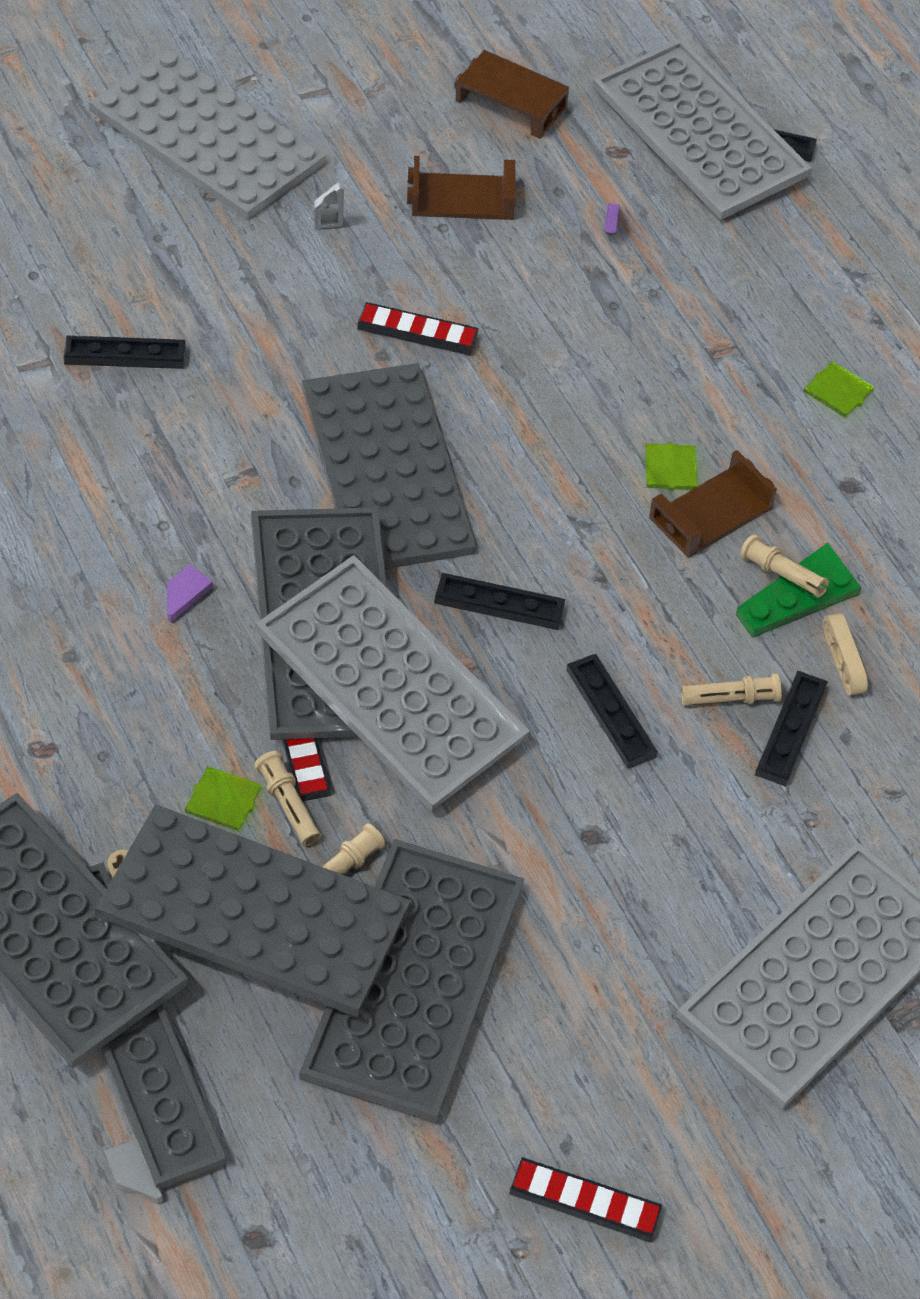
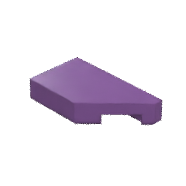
[605,203,620,233]
[167,565,213,623]

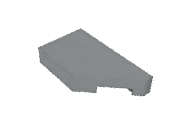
[314,182,344,229]
[104,1138,163,1204]

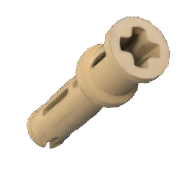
[740,535,829,597]
[680,673,782,706]
[254,750,322,846]
[322,823,386,875]

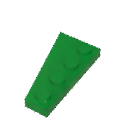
[736,542,861,638]

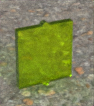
[803,361,874,418]
[645,442,697,491]
[185,766,261,832]

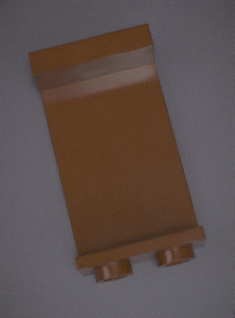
[454,50,569,139]
[407,156,515,220]
[649,450,777,558]

